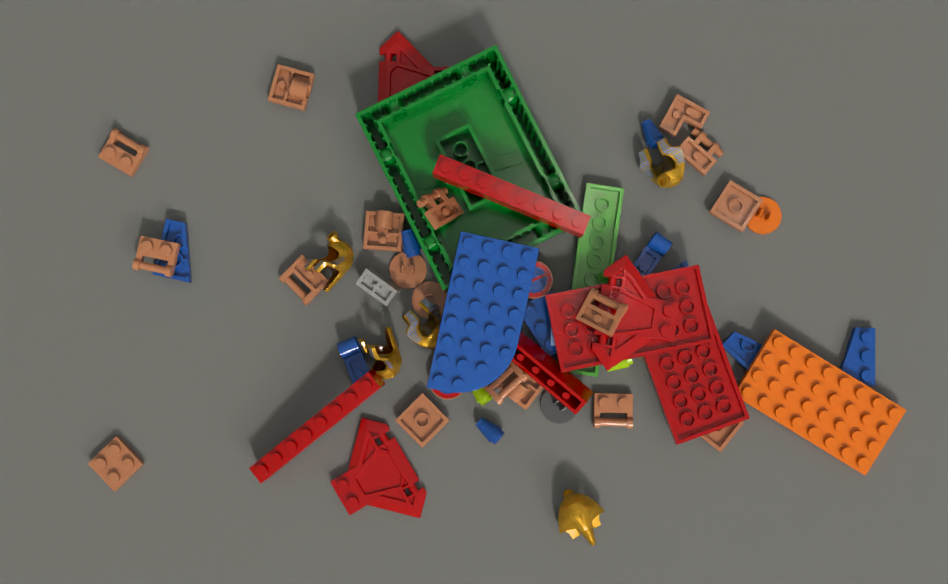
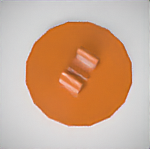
[747,197,782,234]

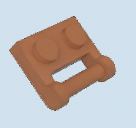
[98,128,149,177]
[132,236,181,277]
[279,255,329,306]
[575,288,628,337]
[483,361,528,405]
[593,393,633,429]

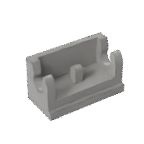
[356,267,401,306]

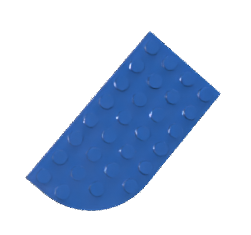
[427,231,539,393]

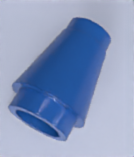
[641,119,664,149]
[401,228,422,258]
[475,417,505,444]

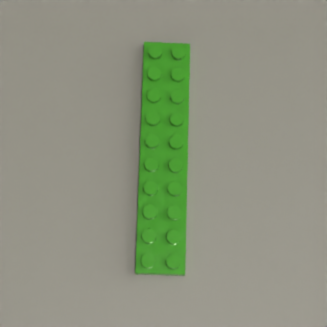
[569,183,624,377]

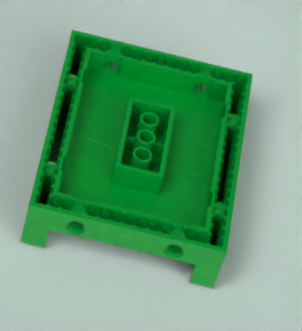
[355,45,582,293]

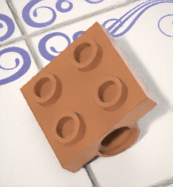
[267,64,315,112]
[363,210,405,252]
[498,363,543,410]

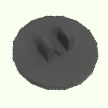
[540,390,575,424]

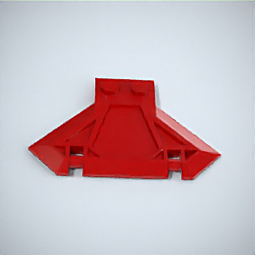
[378,31,449,102]
[591,255,680,371]
[330,418,427,518]

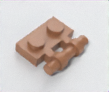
[680,128,724,176]
[416,187,464,230]

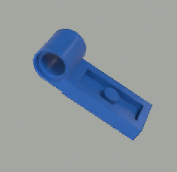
[633,231,673,276]
[337,336,370,384]

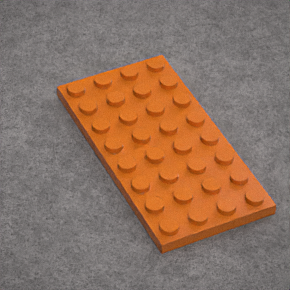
[738,329,907,476]

